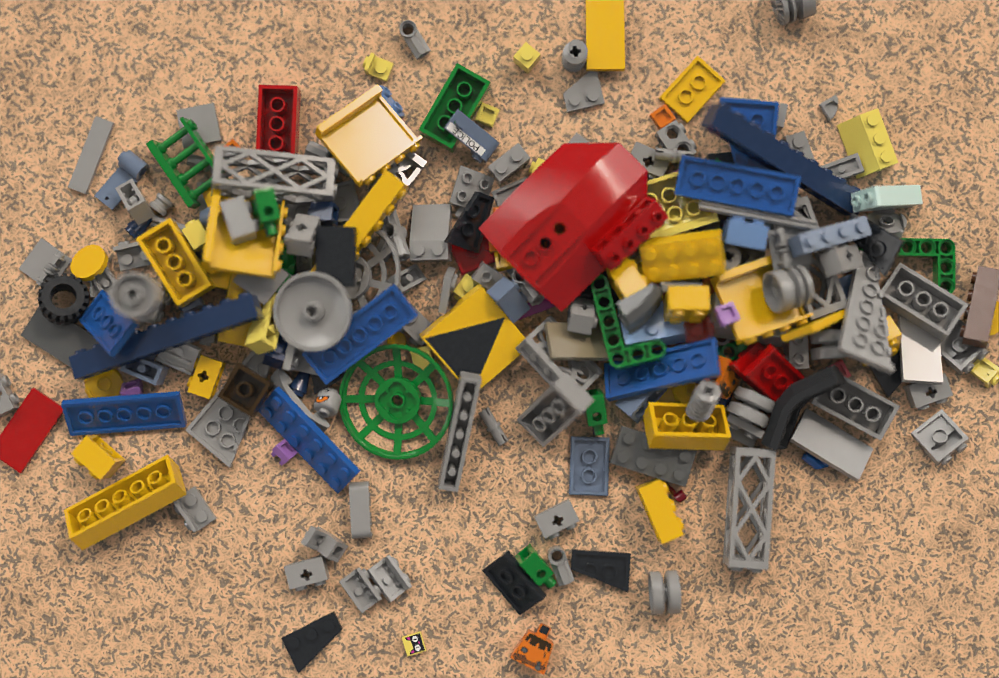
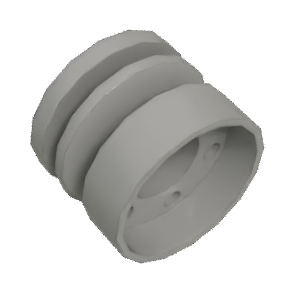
[770,0,816,25]
[762,265,814,313]

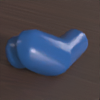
[801,452,829,469]

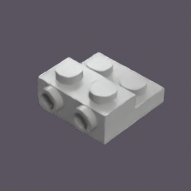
[940,319,989,375]
[911,409,969,466]

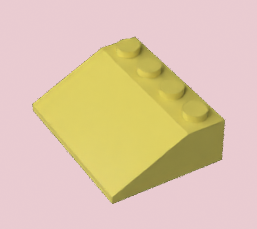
[648,171,719,238]

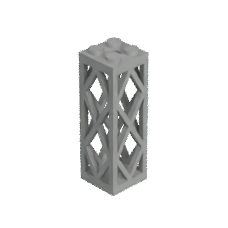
[211,145,338,206]
[767,195,847,321]
[722,446,776,573]

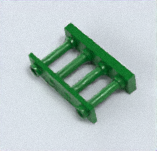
[146,117,230,209]

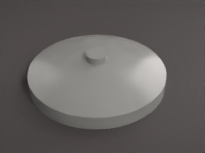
[273,272,353,351]

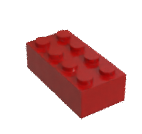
[256,85,301,166]

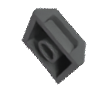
[617,284,663,333]

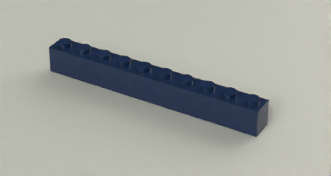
[700,102,861,217]
[68,292,264,380]

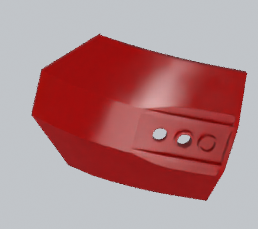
[478,142,648,312]

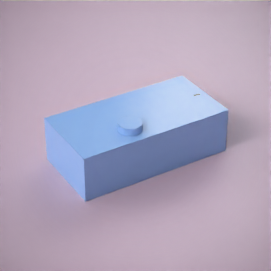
[617,301,703,352]

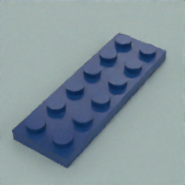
[674,155,801,216]
[302,283,419,385]
[604,337,721,401]
[258,387,360,494]
[61,391,187,436]

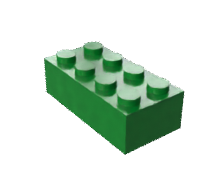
[418,63,491,153]

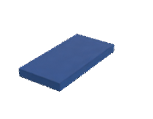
[78,290,139,357]

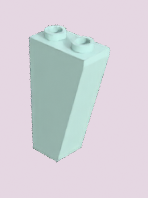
[851,185,923,213]

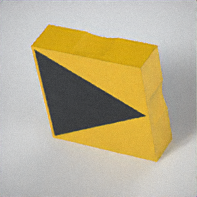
[419,284,525,389]

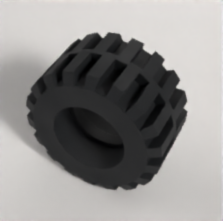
[38,273,89,326]

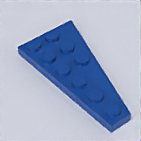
[719,98,779,220]

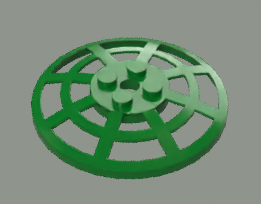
[339,344,454,460]

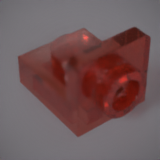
[683,317,715,343]

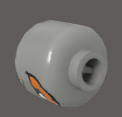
[314,388,342,418]

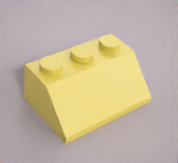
[837,108,898,179]

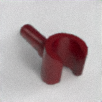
[665,481,687,502]

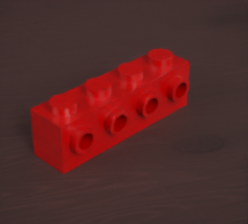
[590,197,669,271]

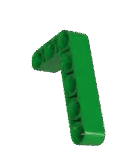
[857,238,956,293]
[591,274,666,370]

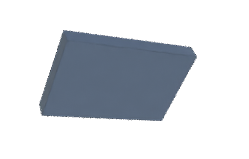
[569,436,610,496]

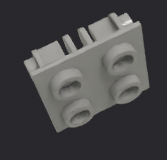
[449,165,495,208]
[768,227,812,270]
[19,238,72,286]

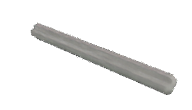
[698,200,817,231]

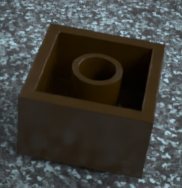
[217,363,275,417]

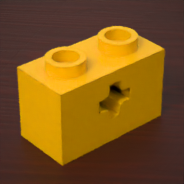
[187,355,226,399]

